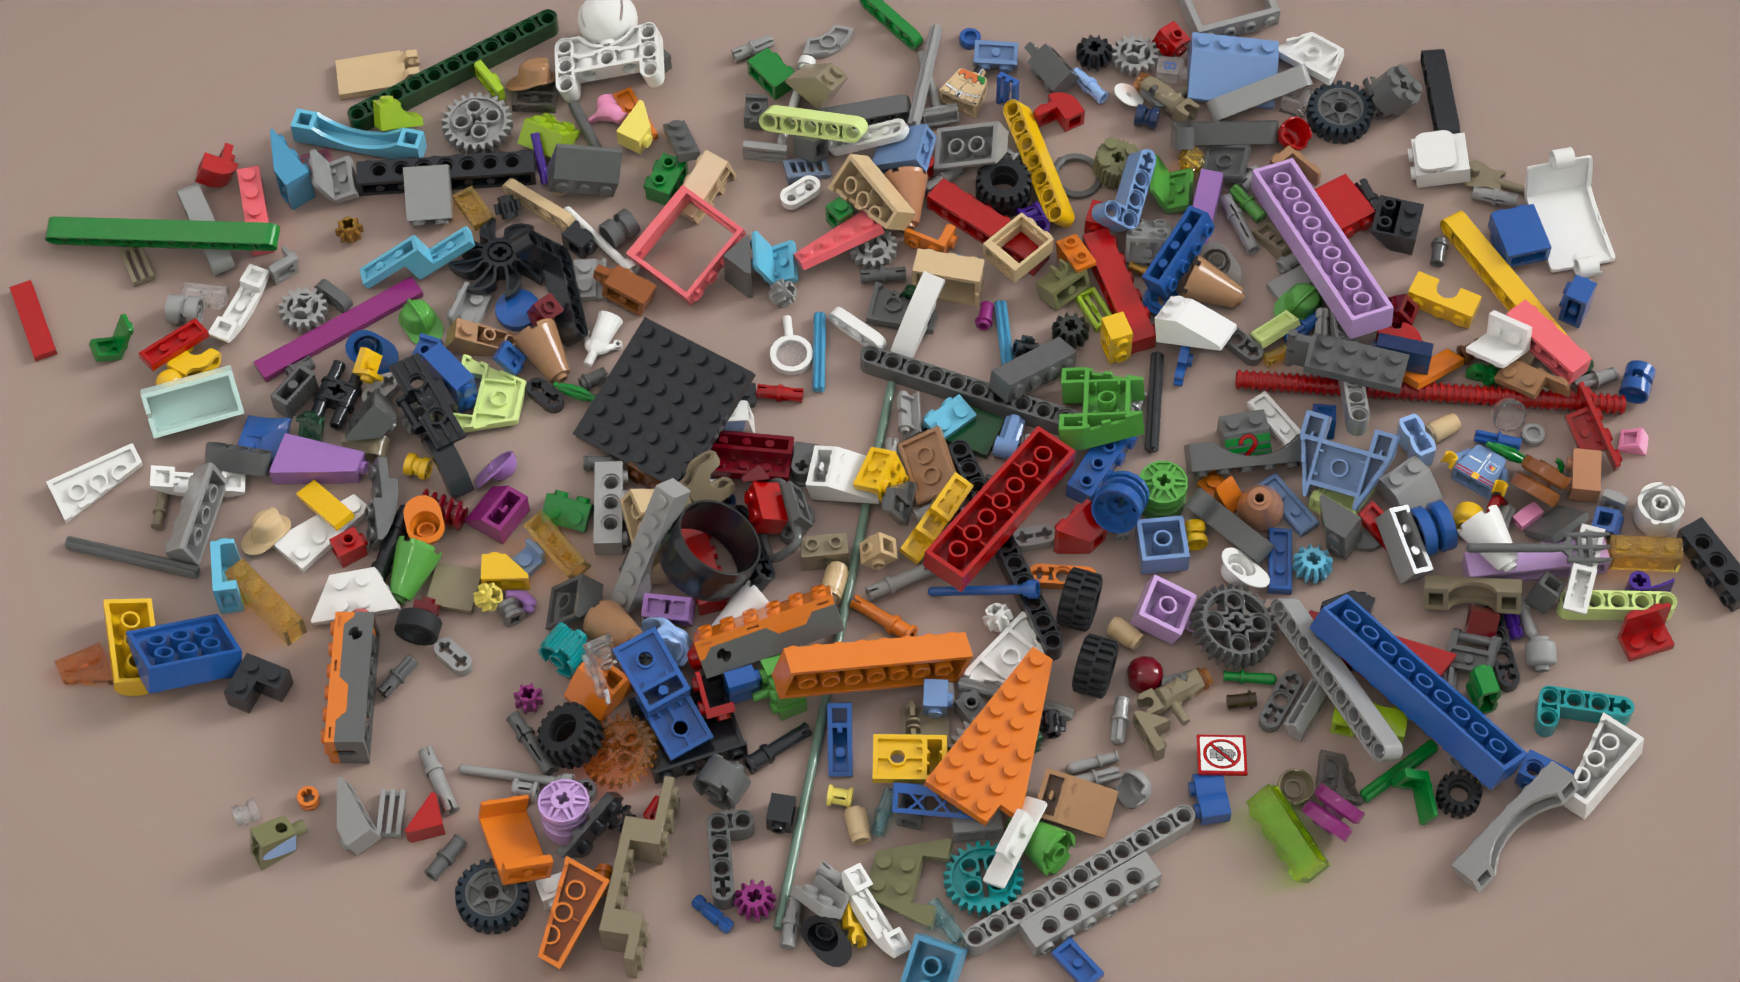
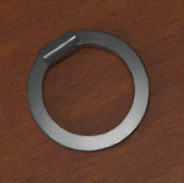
[1054,153,1102,199]

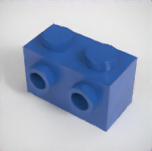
[1558,275,1597,328]

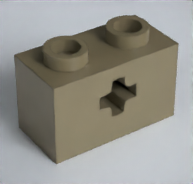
[800,533,849,571]

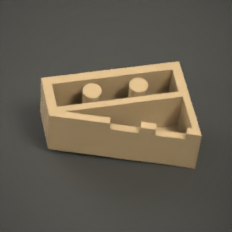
[680,150,738,224]

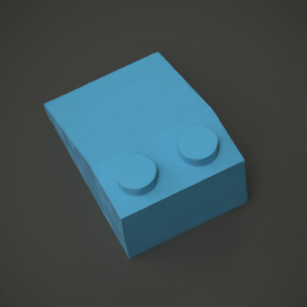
[900,933,968,982]

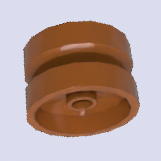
[1509,453,1571,508]

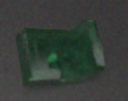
[296,411,325,442]

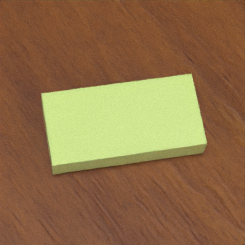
[1250,310,1301,349]

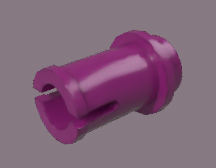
[975,301,994,331]

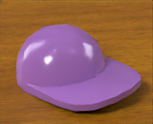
[475,451,517,488]

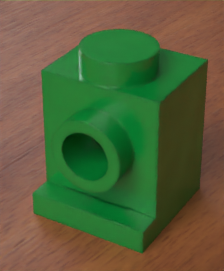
[825,197,854,229]

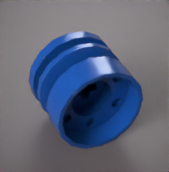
[1091,471,1150,533]

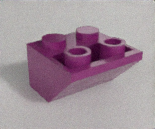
[464,485,530,545]

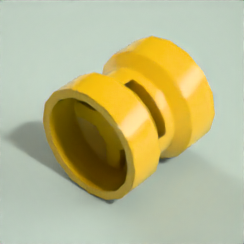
[403,452,433,481]
[1184,519,1208,551]

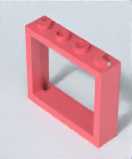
[626,185,747,306]

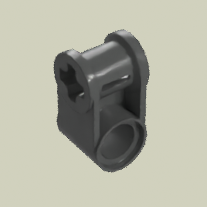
[791,441,819,487]

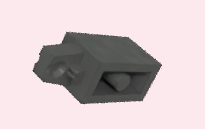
[1024,42,1080,93]

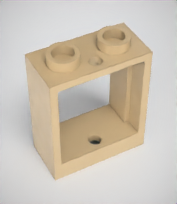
[983,212,1054,283]

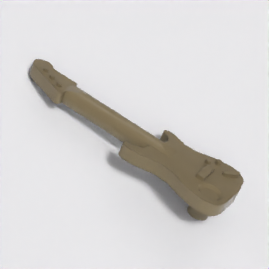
[1462,160,1525,194]

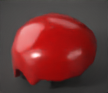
[1277,116,1312,151]

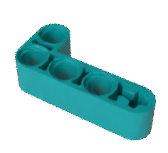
[1534,686,1635,737]

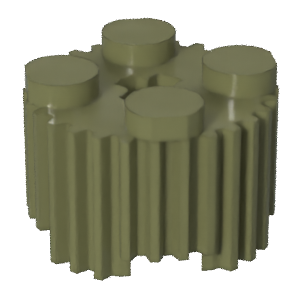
[1092,137,1139,190]

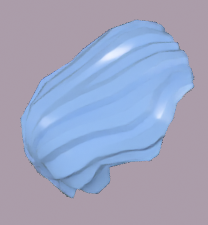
[640,617,692,666]

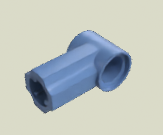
[992,414,1025,460]

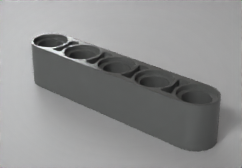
[811,94,911,129]

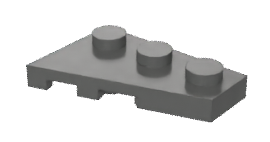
[866,281,938,335]

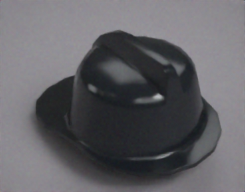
[800,915,852,967]

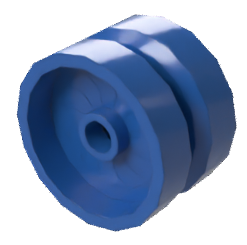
[1410,500,1458,557]

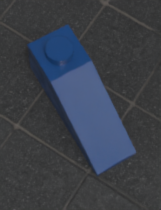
[827,702,853,777]

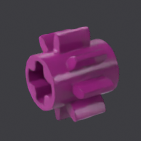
[513,683,544,714]

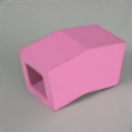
[1512,502,1544,532]

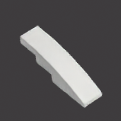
[890,271,945,358]
[1562,523,1606,615]

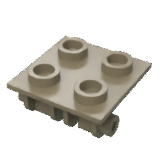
[900,701,950,748]

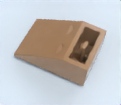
[1037,768,1119,839]

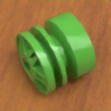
[1139,461,1188,519]

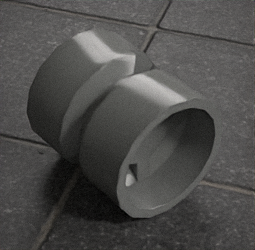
[598,209,641,249]

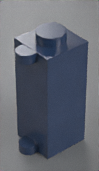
[1372,333,1434,375]

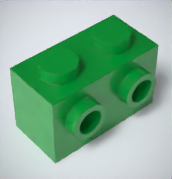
[643,153,689,205]

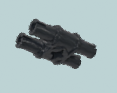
[308,360,363,431]

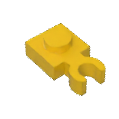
[842,902,867,949]

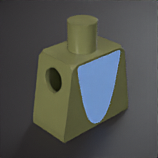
[250,815,308,871]

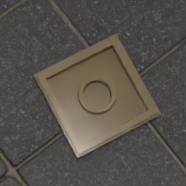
[427,563,481,615]

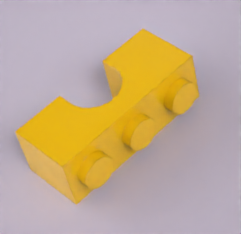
[1407,271,1482,329]

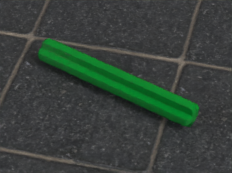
[1359,739,1439,803]

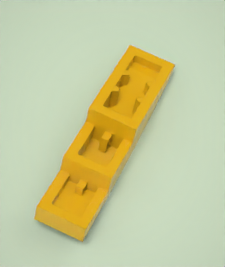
[898,472,974,565]

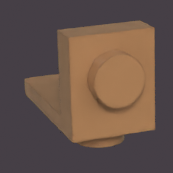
[1270,145,1321,186]

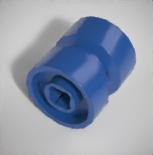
[1619,360,1656,404]

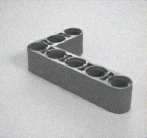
[1170,120,1279,150]

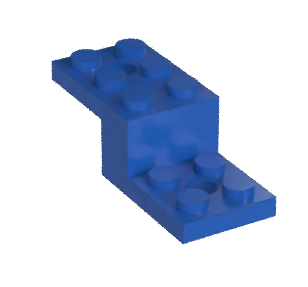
[612,626,714,762]

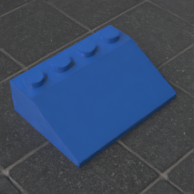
[126,614,242,693]

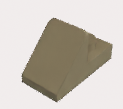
[1132,710,1171,762]

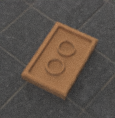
[897,426,956,507]

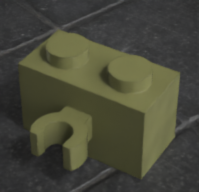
[1036,259,1091,310]

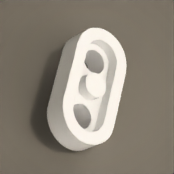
[780,175,821,210]

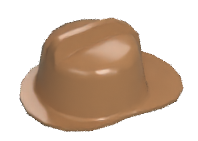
[506,57,556,91]

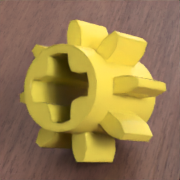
[473,582,503,612]

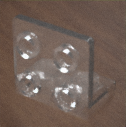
[581,633,617,705]

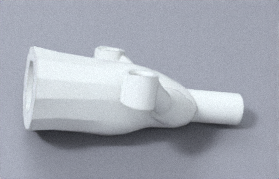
[583,311,623,368]

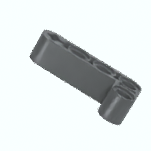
[1185,487,1275,564]
[707,810,755,910]

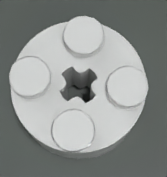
[1632,482,1685,538]

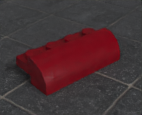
[710,430,794,482]

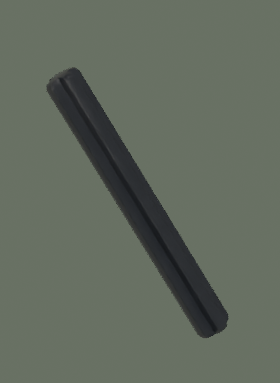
[1145,351,1164,453]

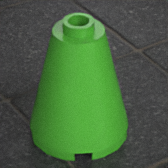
[389,536,443,605]
[1006,817,1075,876]

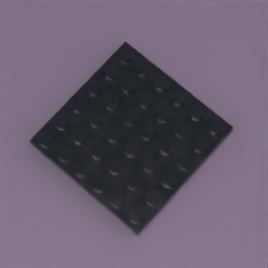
[573,317,756,482]

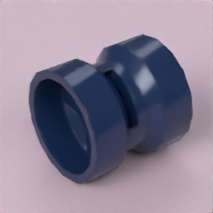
[1134,104,1160,130]

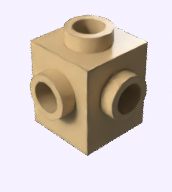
[859,532,898,570]

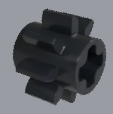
[493,194,522,220]
[1012,335,1039,357]
[1038,709,1066,739]
[608,802,636,833]

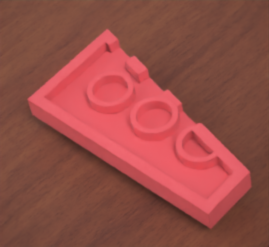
[794,211,884,270]

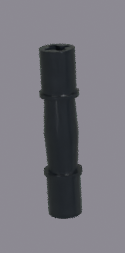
[371,505,408,582]

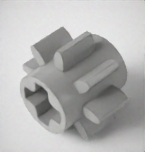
[769,278,797,308]

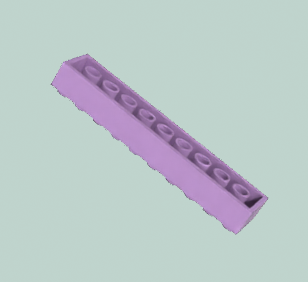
[1251,158,1394,339]

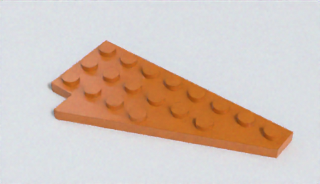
[924,647,1053,826]

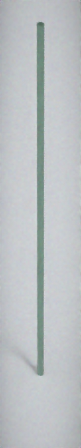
[773,381,896,931]

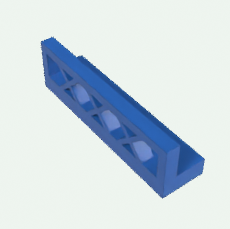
[891,782,975,820]

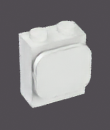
[1407,130,1470,188]

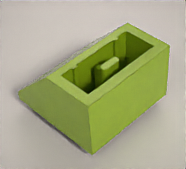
[517,113,581,158]

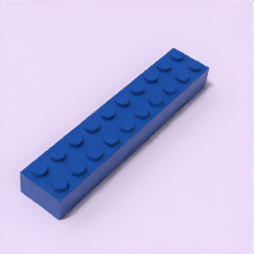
[1309,594,1528,790]

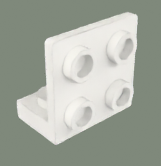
[1466,310,1533,368]

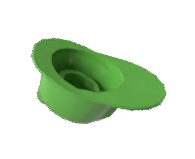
[1273,283,1322,320]
[398,298,444,344]

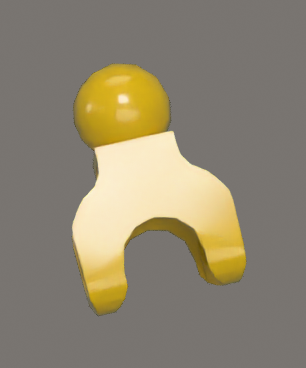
[155,346,221,385]

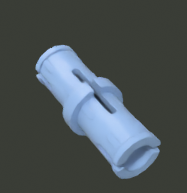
[1073,67,1109,104]

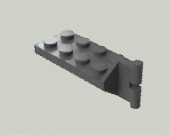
[1284,329,1410,394]

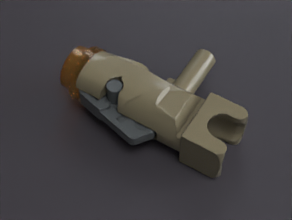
[1133,72,1199,122]
[1136,667,1213,726]

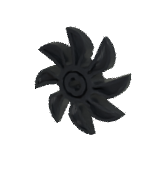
[449,218,544,301]

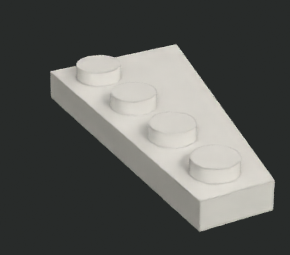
[46,443,143,524]
[272,494,368,573]

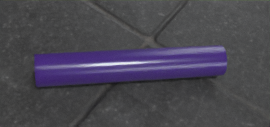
[530,132,548,185]

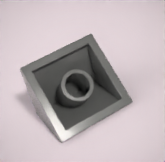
[723,235,753,298]

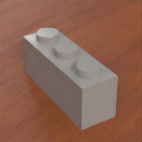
[1375,505,1434,584]

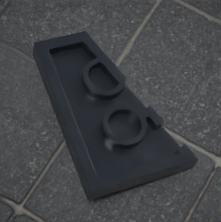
[555,792,624,858]

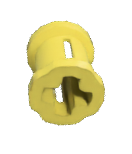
[826,784,854,808]

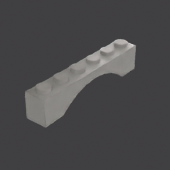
[610,478,691,613]
[1451,761,1580,893]

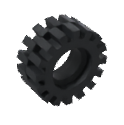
[1435,770,1482,819]

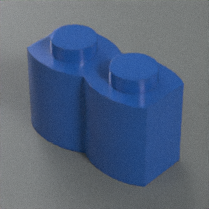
[723,664,761,704]
[1188,773,1231,825]

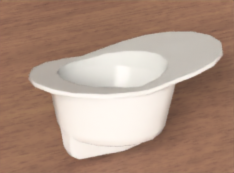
[1221,547,1270,588]

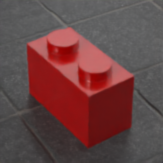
[744,481,788,534]

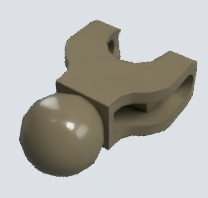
[678,450,736,508]

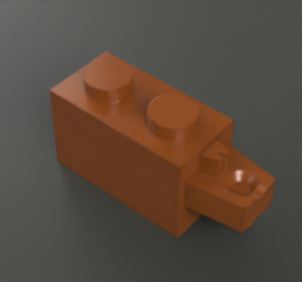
[593,264,657,317]

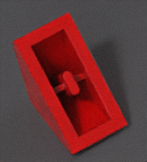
[404,792,446,843]

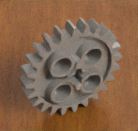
[441,92,514,155]

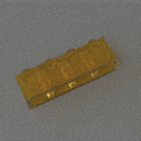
[224,558,307,646]

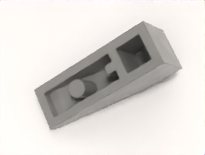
[337,776,381,855]

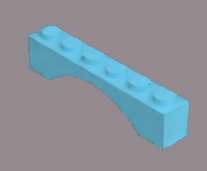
[290,108,427,159]

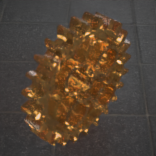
[583,713,659,789]

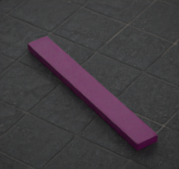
[254,276,424,382]

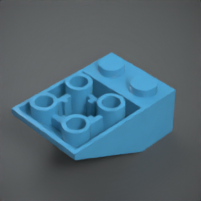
[270,128,315,210]

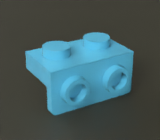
[921,394,977,440]

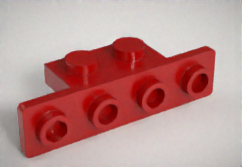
[1564,382,1622,471]

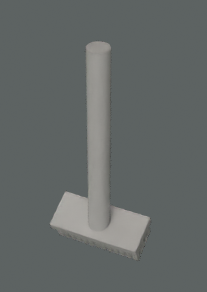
[918,51,960,127]

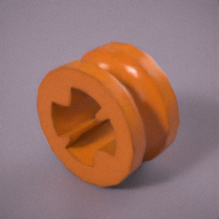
[297,786,320,811]

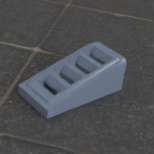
[783,157,831,186]

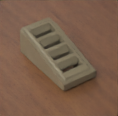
[1251,221,1292,260]

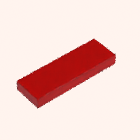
[138,318,209,371]

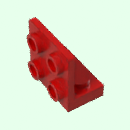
[1617,603,1675,662]

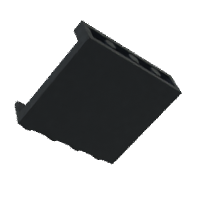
[628,674,748,784]

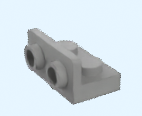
[446,281,493,326]
[790,875,850,919]

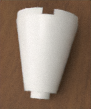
[1457,505,1519,573]
[711,580,769,626]

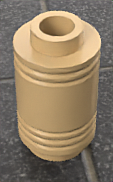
[821,561,849,604]

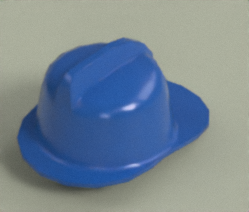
[345,330,399,374]

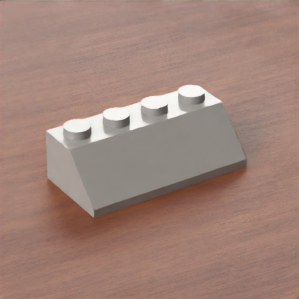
[165,463,228,566]

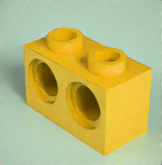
[1099,312,1133,364]

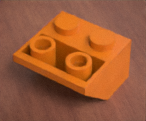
[564,651,632,724]

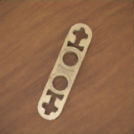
[501,178,576,231]

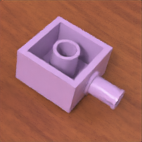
[1130,574,1197,645]

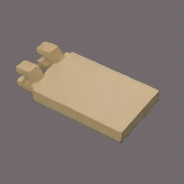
[335,49,420,100]

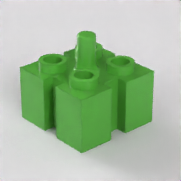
[751,653,807,721]

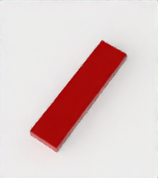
[9,280,57,361]

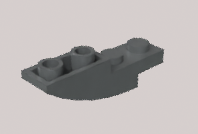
[364,457,399,550]

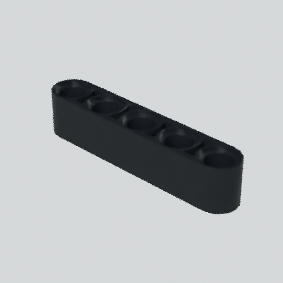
[1420,49,1460,134]

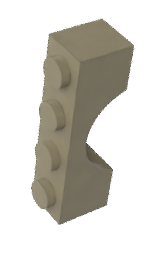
[1424,575,1523,614]

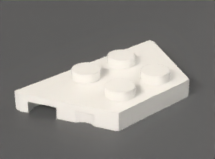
[1279,32,1344,86]
[311,567,401,626]
[963,611,1045,687]

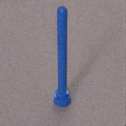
[928,580,1040,599]

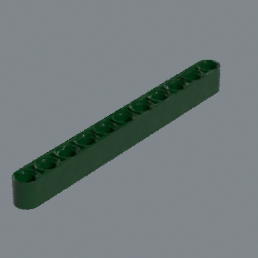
[347,9,559,131]

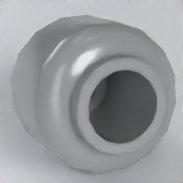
[1525,636,1557,672]

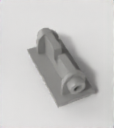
[896,391,921,441]

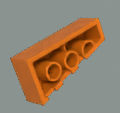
[538,856,610,970]

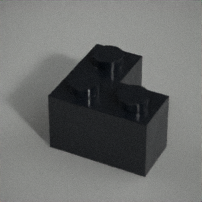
[224,653,294,714]

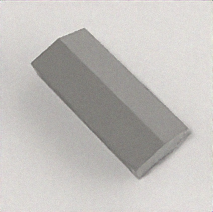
[1283,678,1328,742]

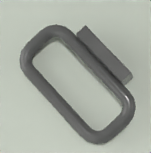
[759,478,814,563]

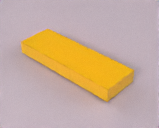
[296,480,355,531]

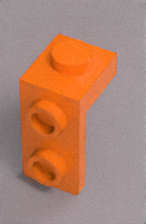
[904,224,958,253]
[1056,233,1096,273]

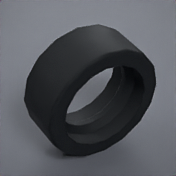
[394,607,442,646]

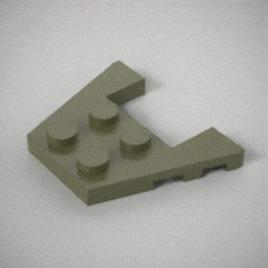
[868,838,954,930]

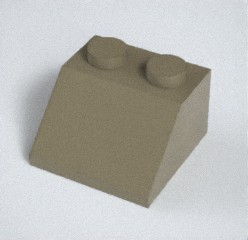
[785,63,848,110]

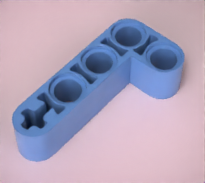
[1092,149,1156,233]

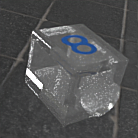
[1156,56,1188,88]

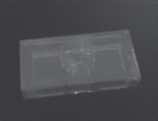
[181,282,230,309]

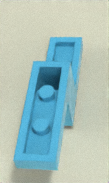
[359,226,475,289]

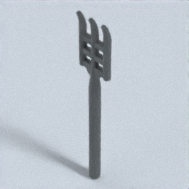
[1467,532,1613,563]

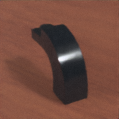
[420,434,475,499]

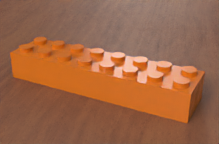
[772,631,973,699]

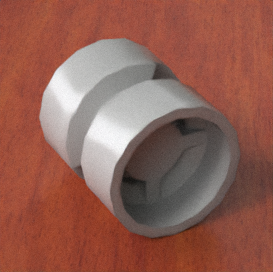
[165,294,204,325]

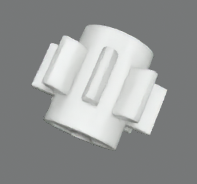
[982,603,1014,633]

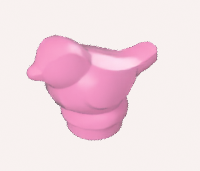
[588,94,628,124]

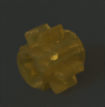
[1177,146,1205,173]

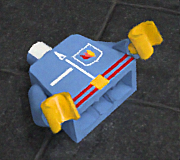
[1440,445,1509,500]

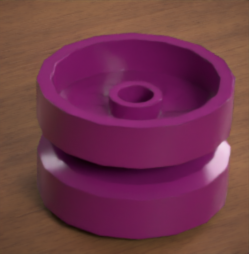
[1301,782,1365,842]

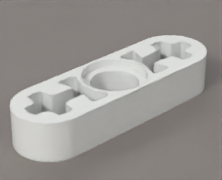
[828,307,887,349]

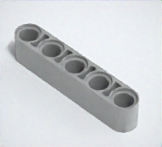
[1206,63,1313,121]
[177,183,236,276]

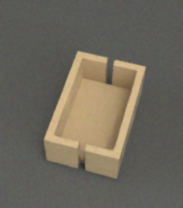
[912,248,985,307]

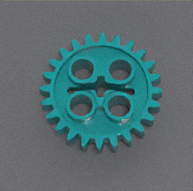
[943,840,1024,917]

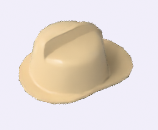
[241,507,291,556]

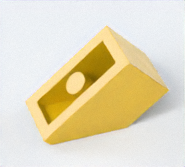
[481,552,531,590]

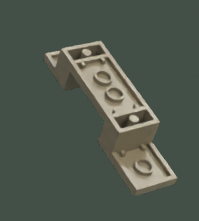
[599,776,680,979]

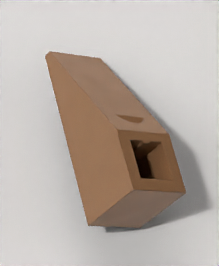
[445,318,519,356]

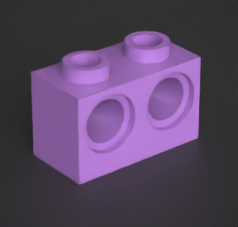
[641,593,696,626]

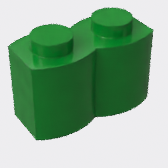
[1465,665,1502,714]

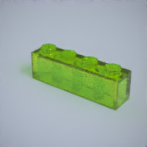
[1246,784,1331,883]

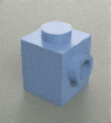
[923,679,953,718]

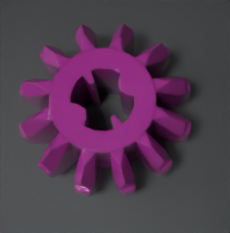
[734,879,776,923]

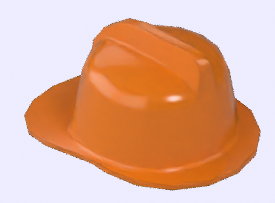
[403,495,445,546]

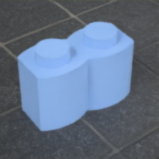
[1396,414,1436,466]

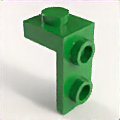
[89,314,134,362]
[1391,767,1438,825]

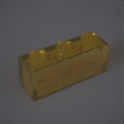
[523,510,592,579]
[1607,535,1683,572]

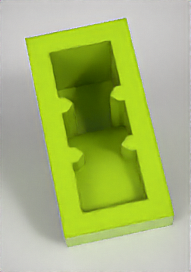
[373,96,423,131]

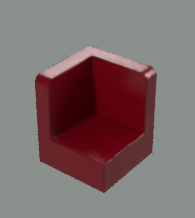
[1465,604,1500,638]

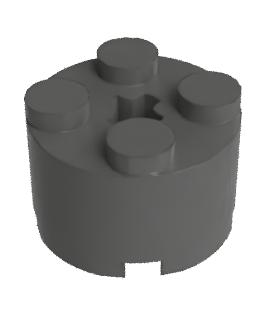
[1370,64,1423,118]
[693,753,751,810]

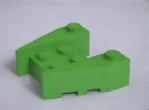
[1059,367,1145,450]

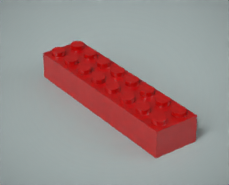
[923,426,1076,592]

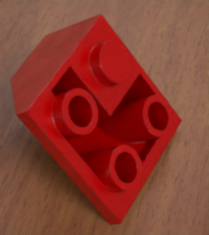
[1053,499,1107,554]

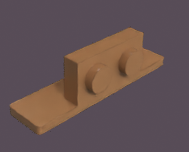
[1494,359,1571,399]

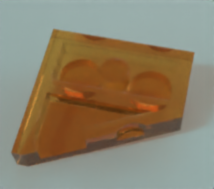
[55,642,113,685]

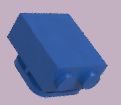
[1488,204,1552,268]

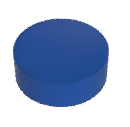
[959,28,981,50]

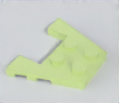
[453,354,527,432]

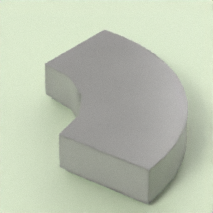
[802,24,854,60]

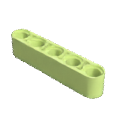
[759,105,868,143]
[1556,590,1677,621]

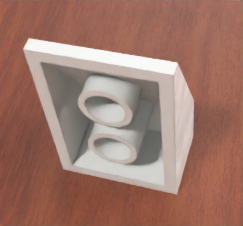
[1154,296,1237,351]

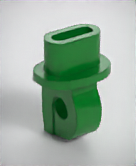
[1465,363,1501,386]

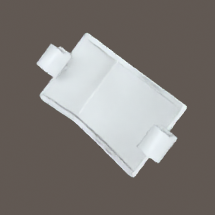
[1524,147,1615,278]

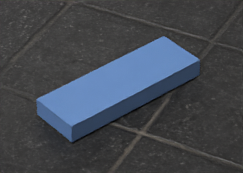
[1257,473,1320,538]

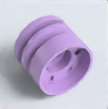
[537,779,591,845]

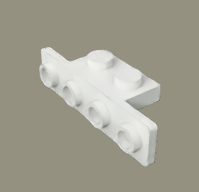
[983,796,1047,889]

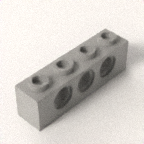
[594,461,629,555]

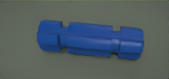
[691,895,734,934]

